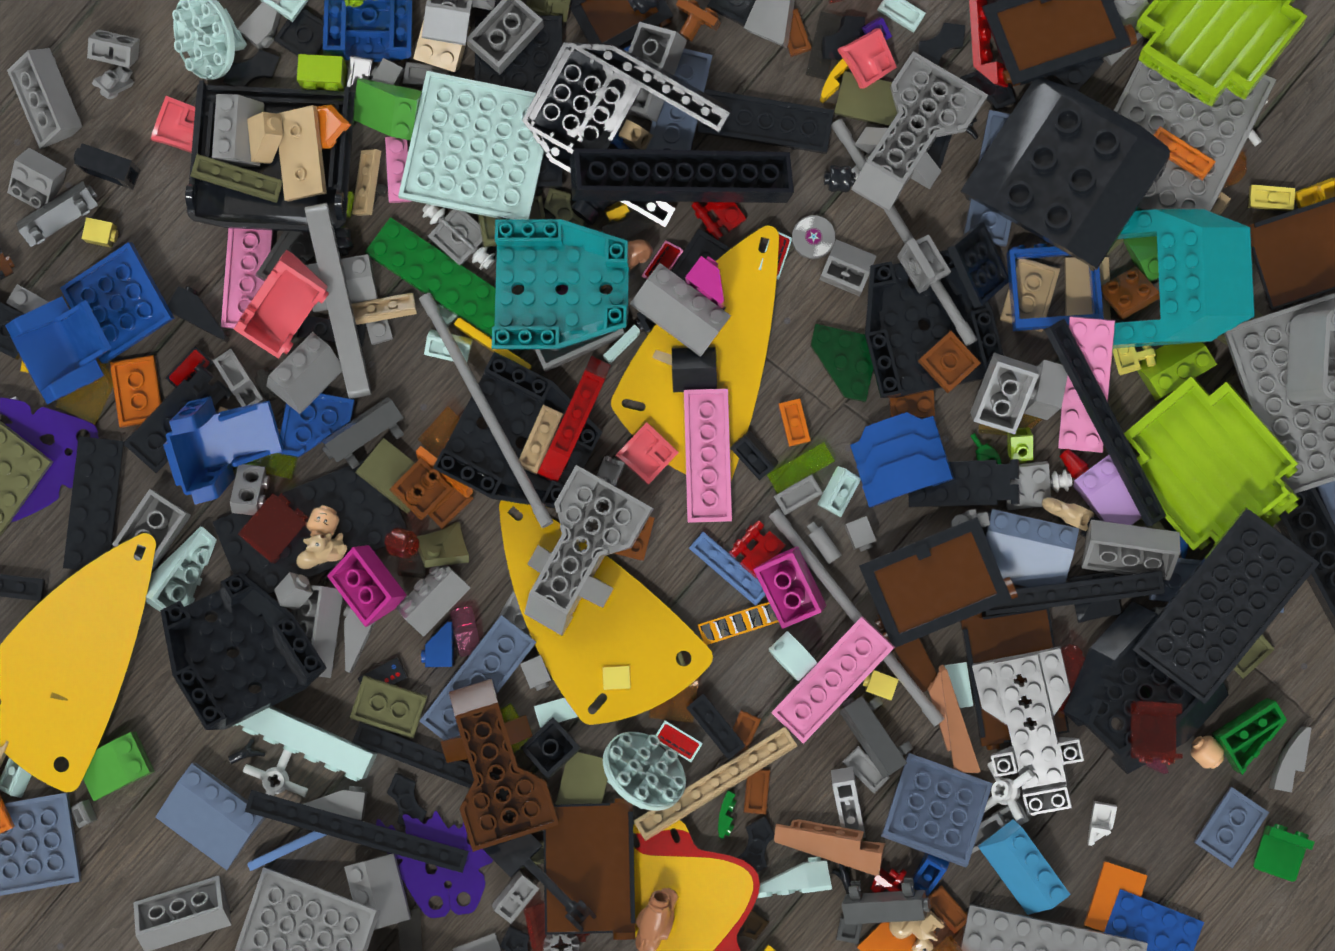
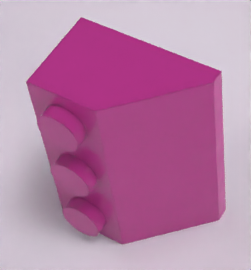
[685,256,724,309]
[327,545,407,627]
[753,546,826,629]

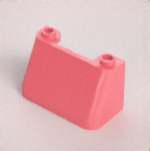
[234,249,329,359]

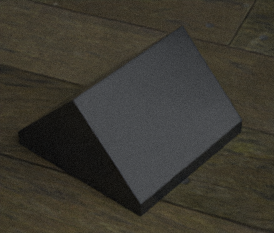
[672,347,717,393]
[520,717,581,779]

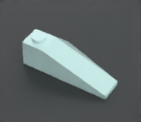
[145,526,217,611]
[757,856,832,898]

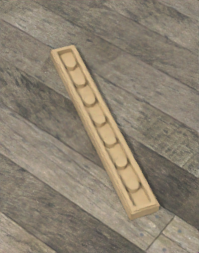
[633,727,797,841]

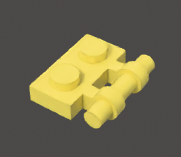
[1113,346,1156,375]

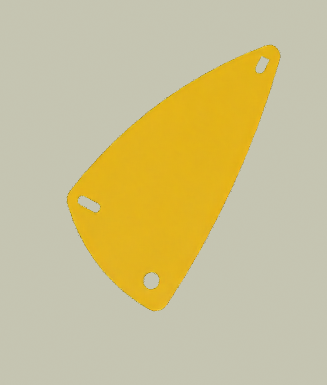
[611,226,779,480]
[499,501,713,725]
[0,533,156,792]

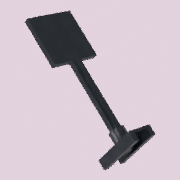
[483,815,597,932]

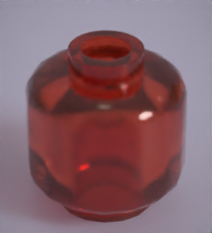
[385,528,419,559]

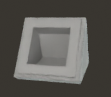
[71,799,98,828]

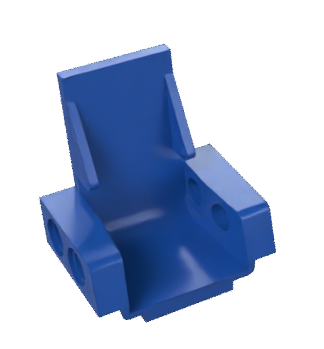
[5,296,112,405]
[163,397,284,504]

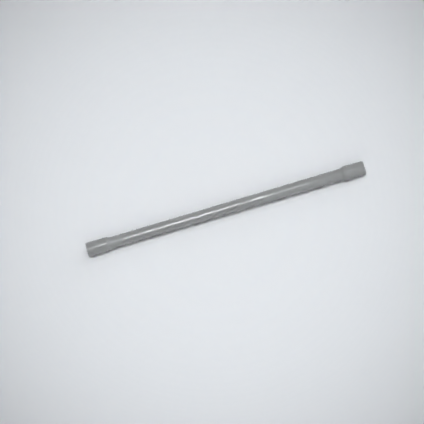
[831,119,977,346]
[419,293,553,528]
[769,509,945,727]

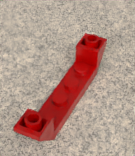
[969,0,1008,87]
[537,356,611,482]

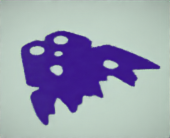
[0,397,98,523]
[376,811,504,918]

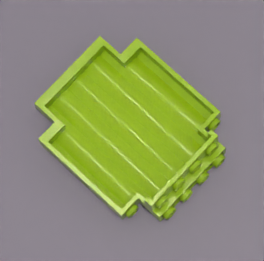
[1135,0,1307,106]
[1124,376,1300,550]

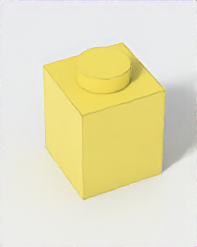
[81,217,118,248]
[603,666,630,690]
[863,670,898,700]

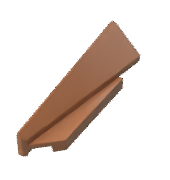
[927,665,981,773]
[774,819,885,876]

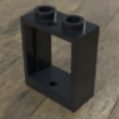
[74,143,141,190]

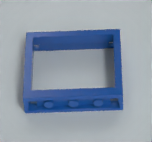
[1006,244,1104,331]

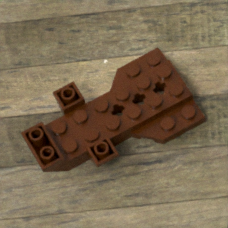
[440,678,559,852]

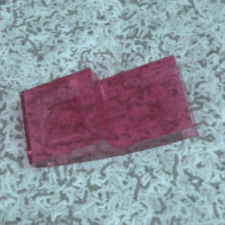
[450,606,480,657]

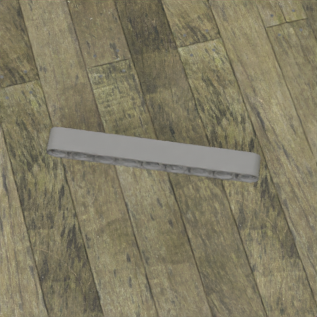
[305,203,372,399]

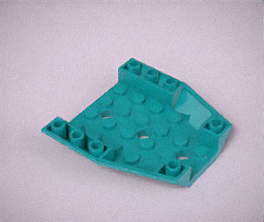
[492,219,629,349]

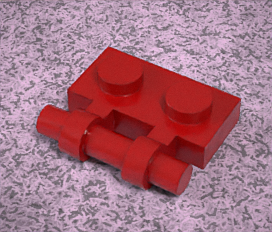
[691,202,747,240]
[729,521,786,578]

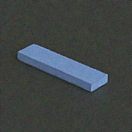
[689,532,765,606]
[247,831,326,871]

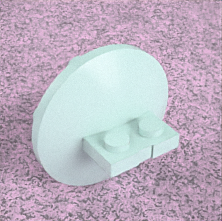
[172,0,247,80]
[603,732,686,811]

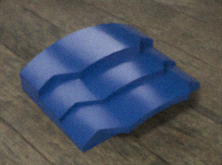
[323,0,412,62]
[850,412,954,508]

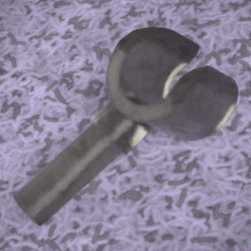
[373,184,388,206]

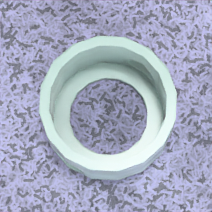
[769,631,817,681]

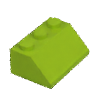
[1137,342,1217,401]

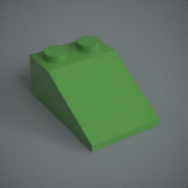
[354,78,422,141]
[1123,236,1159,283]
[83,732,155,801]

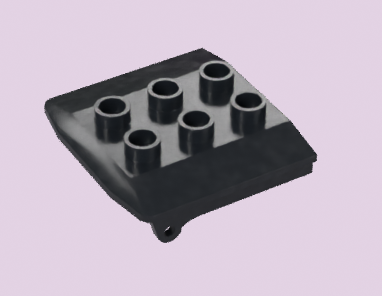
[961,78,1170,272]
[185,80,356,232]

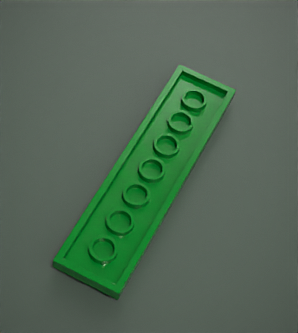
[365,217,511,351]

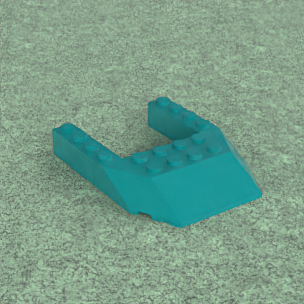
[1113,209,1255,349]

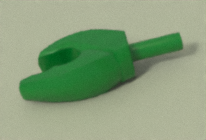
[970,433,1002,464]

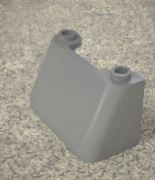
[1286,309,1335,406]

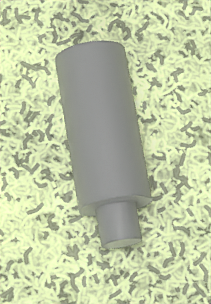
[807,522,842,564]

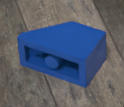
[421,622,454,667]
[912,853,950,896]

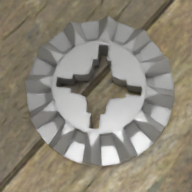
[543,934,579,951]

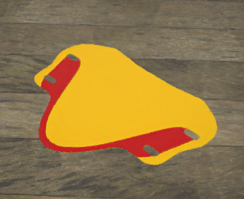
[633,820,760,951]

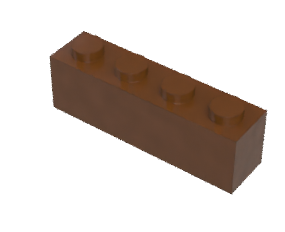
[874,614,937,692]

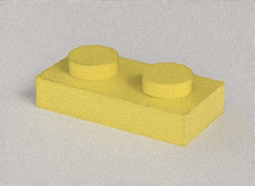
[1248,185,1295,211]

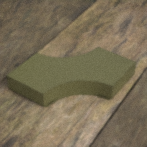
[543,188,585,226]

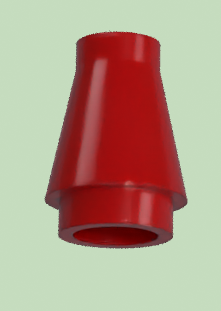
[1059,449,1089,480]

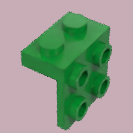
[1253,823,1315,882]

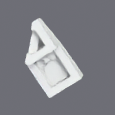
[1088,801,1117,846]

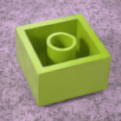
[297,54,348,91]

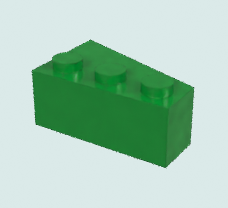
[1212,698,1287,775]

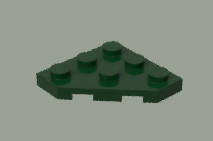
[810,324,873,402]

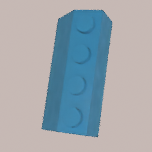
[978,819,1071,915]

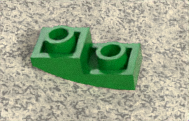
[718,790,737,839]

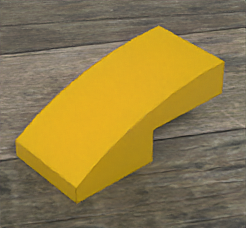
[820,59,849,104]

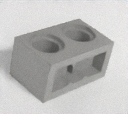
[87,29,140,68]
[230,464,270,516]

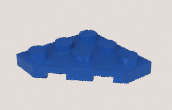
[278,394,355,457]

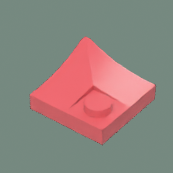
[837,28,897,89]
[151,96,195,153]
[615,422,679,485]

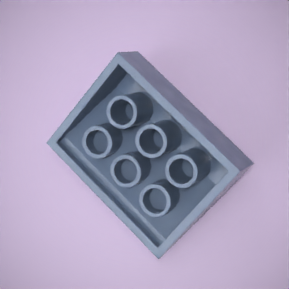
[984,509,1079,587]
[156,763,265,870]

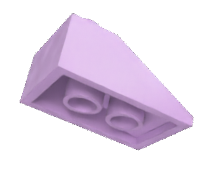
[1073,455,1142,525]

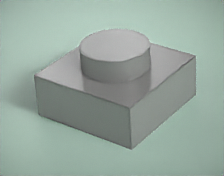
[366,319,393,345]

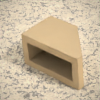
[247,112,283,164]

